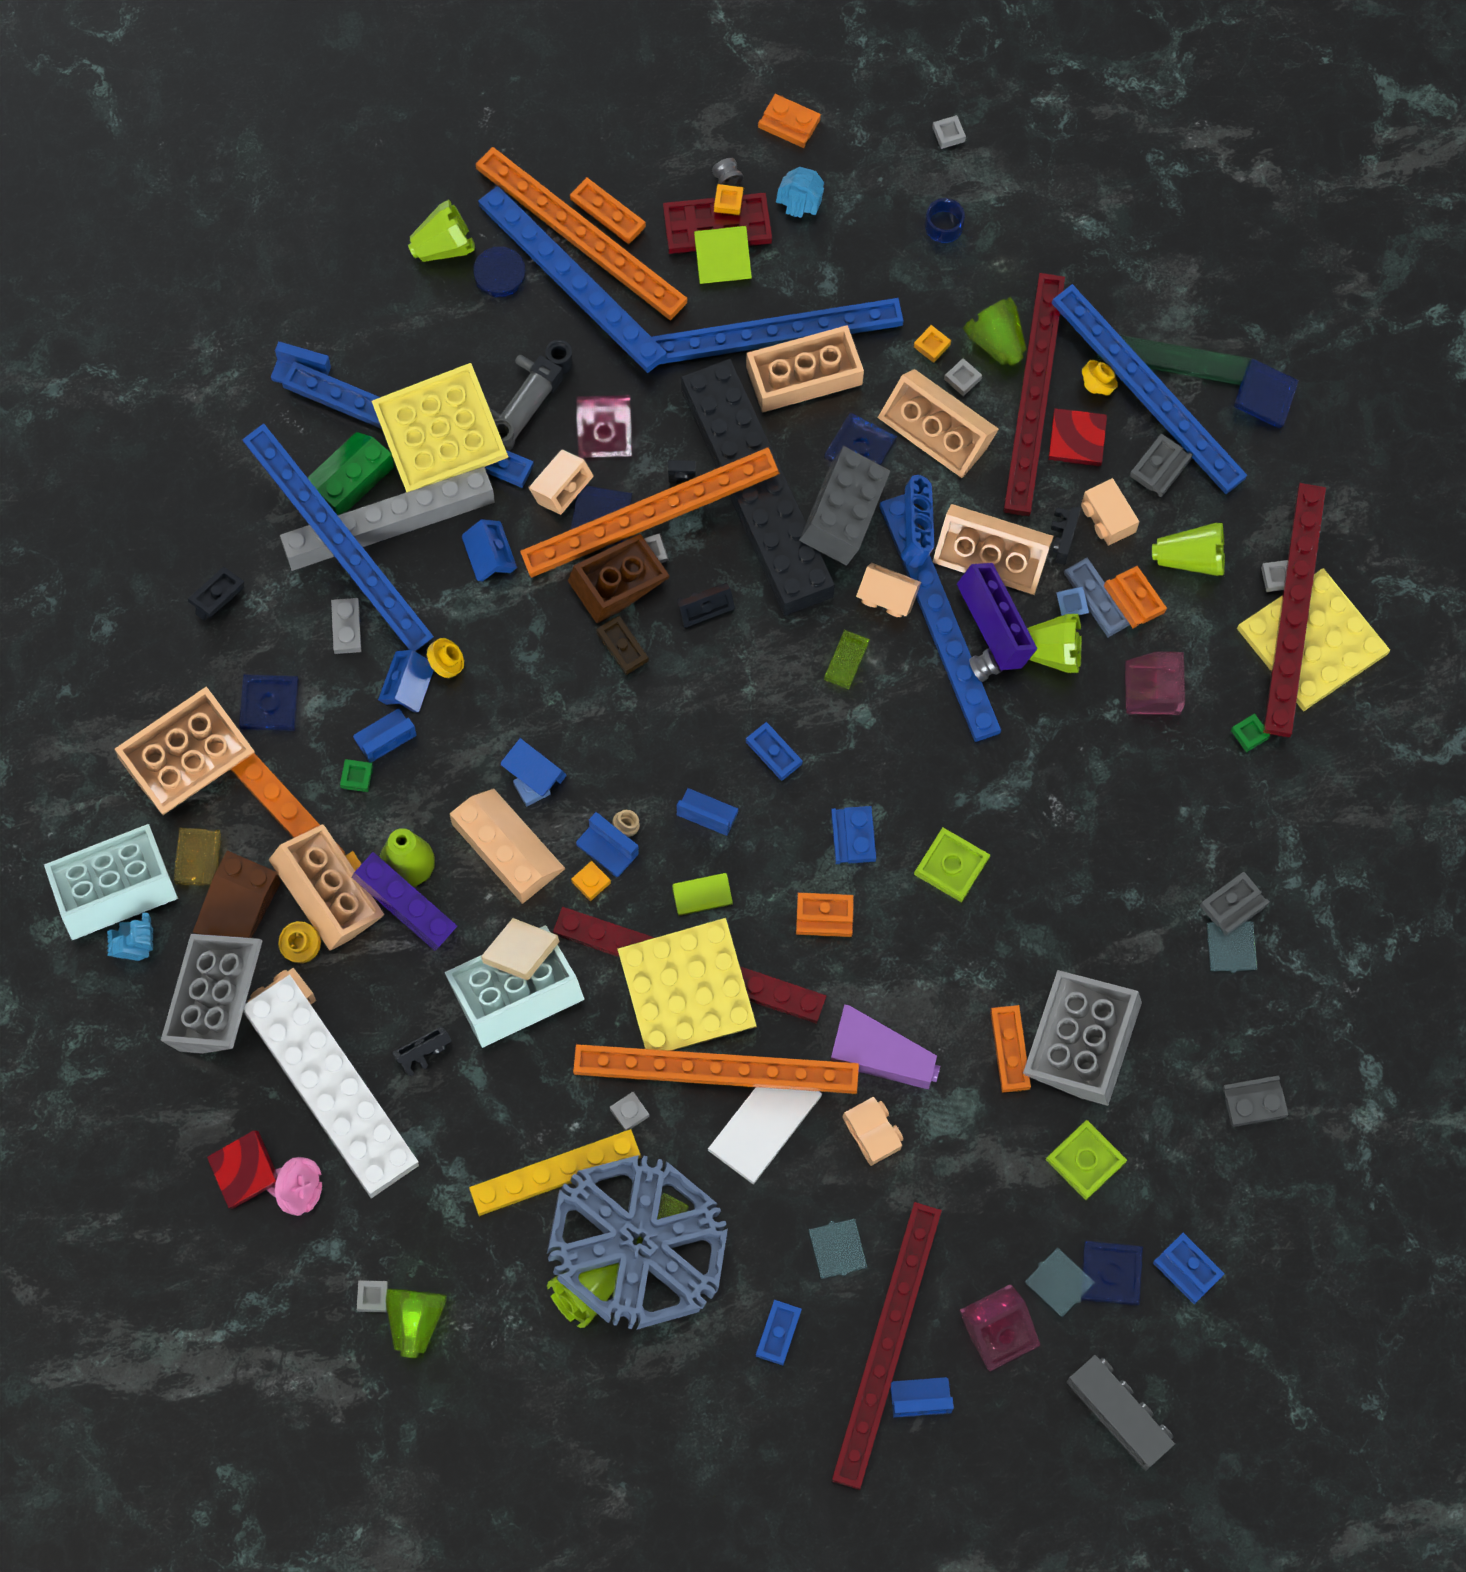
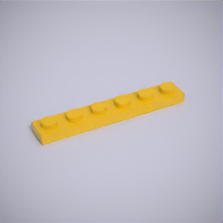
[469,1129,641,1216]

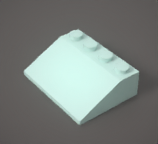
[44,824,178,940]
[445,925,584,1048]

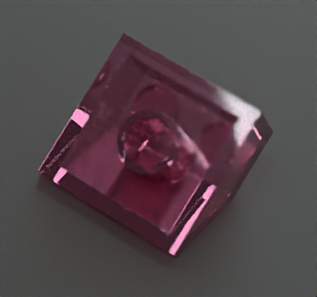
[577,395,632,458]
[1125,652,1185,715]
[960,1284,1040,1371]

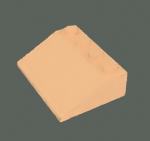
[115,686,255,815]

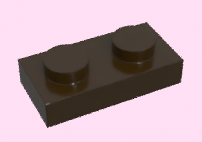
[596,616,649,675]

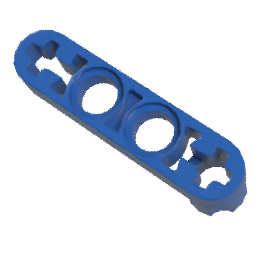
[901,475,934,568]

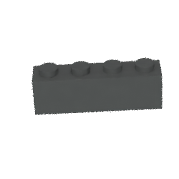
[1066,1355,1175,1471]

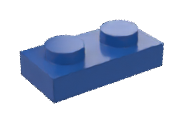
[746,722,803,781]
[756,1300,802,1366]

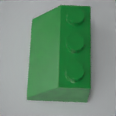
[308,432,394,516]

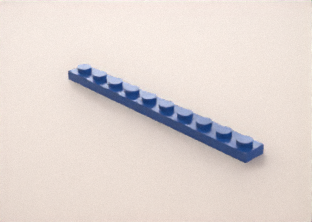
[478,186,667,373]
[1052,284,1247,494]
[652,298,903,364]
[282,361,534,488]
[242,423,434,652]
[879,494,1001,742]

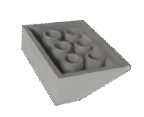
[161,934,262,1054]
[1023,970,1142,1106]

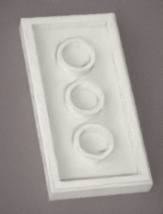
[708,1087,822,1185]

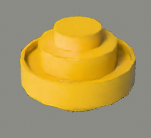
[1082,360,1118,395]
[427,638,464,678]
[278,921,321,963]

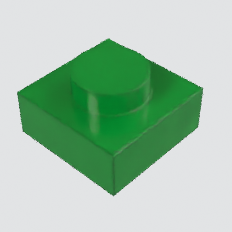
[1231,713,1270,752]
[340,759,373,792]

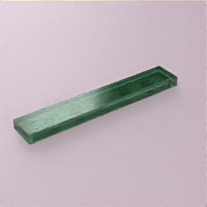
[1096,335,1257,387]

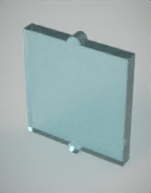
[1207,922,1257,973]
[809,1219,867,1279]
[1025,1248,1095,1317]

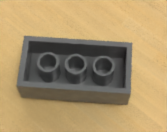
[799,446,890,566]

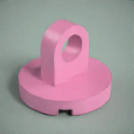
[267,1157,322,1216]

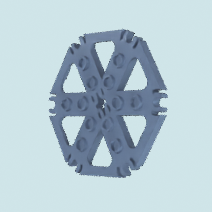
[547,1155,728,1330]

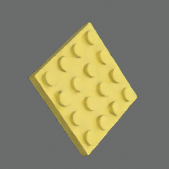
[372,363,508,492]
[1237,568,1390,712]
[618,918,757,1051]

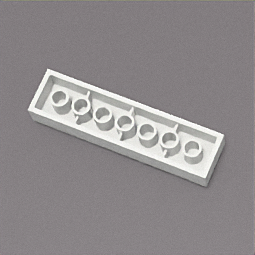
[243,975,419,1198]

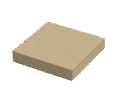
[481,918,560,981]

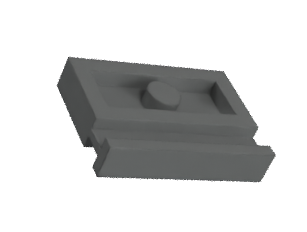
[1130,434,1193,497]
[1200,872,1270,937]
[1222,1076,1289,1127]

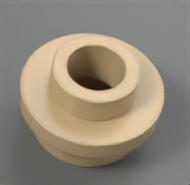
[612,810,640,837]

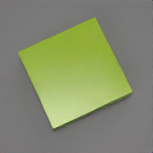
[694,226,752,284]
[914,827,990,902]
[1046,1120,1127,1200]

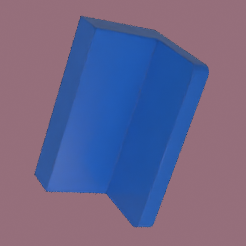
[271,341,331,383]
[462,519,517,581]
[378,650,434,712]
[353,709,417,763]
[501,738,567,797]
[677,788,738,836]
[576,812,639,877]
[890,1377,954,1418]

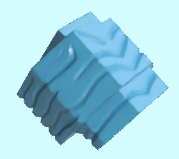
[776,167,824,218]
[107,912,153,961]

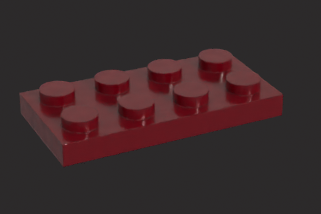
[663,193,772,254]

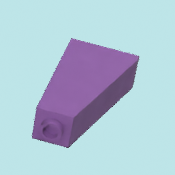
[831,1004,940,1090]

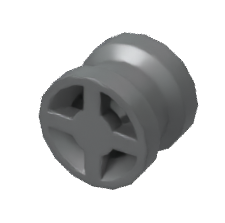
[712,158,743,186]
[969,648,1002,682]

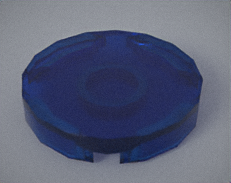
[474,247,525,297]

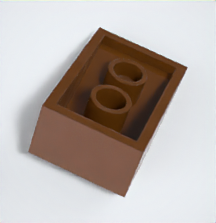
[568,534,669,623]
[193,850,281,938]

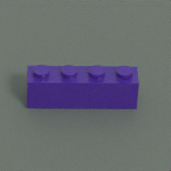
[957,563,1038,670]
[351,852,457,951]

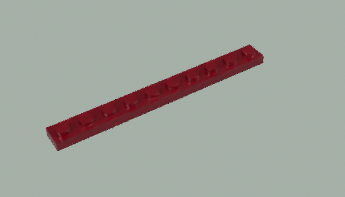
[1003,273,1065,517]
[1263,483,1326,737]
[553,907,827,1024]
[832,1202,942,1490]

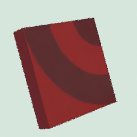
[1048,408,1107,466]
[207,1130,278,1209]

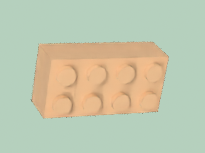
[746,325,864,413]

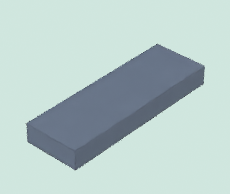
[1064,558,1130,637]

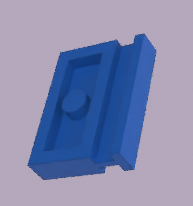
[831,806,876,864]
[1153,1233,1224,1304]

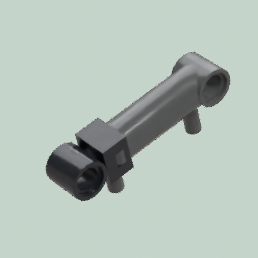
[489,340,572,451]

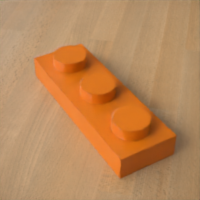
[570,178,646,244]
[990,1005,1031,1093]

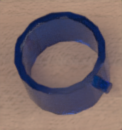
[925,198,965,243]

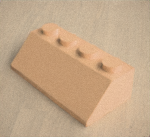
[878,369,999,478]
[932,504,1054,595]
[450,789,565,904]
[269,824,385,951]

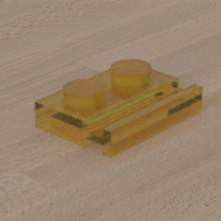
[174,828,221,885]

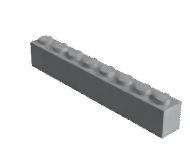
[280,467,495,571]

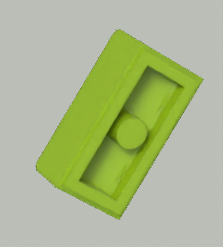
[672,873,733,916]

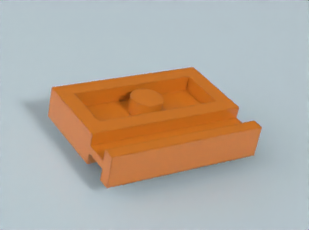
[758,94,821,148]
[1104,566,1167,628]
[796,893,854,937]

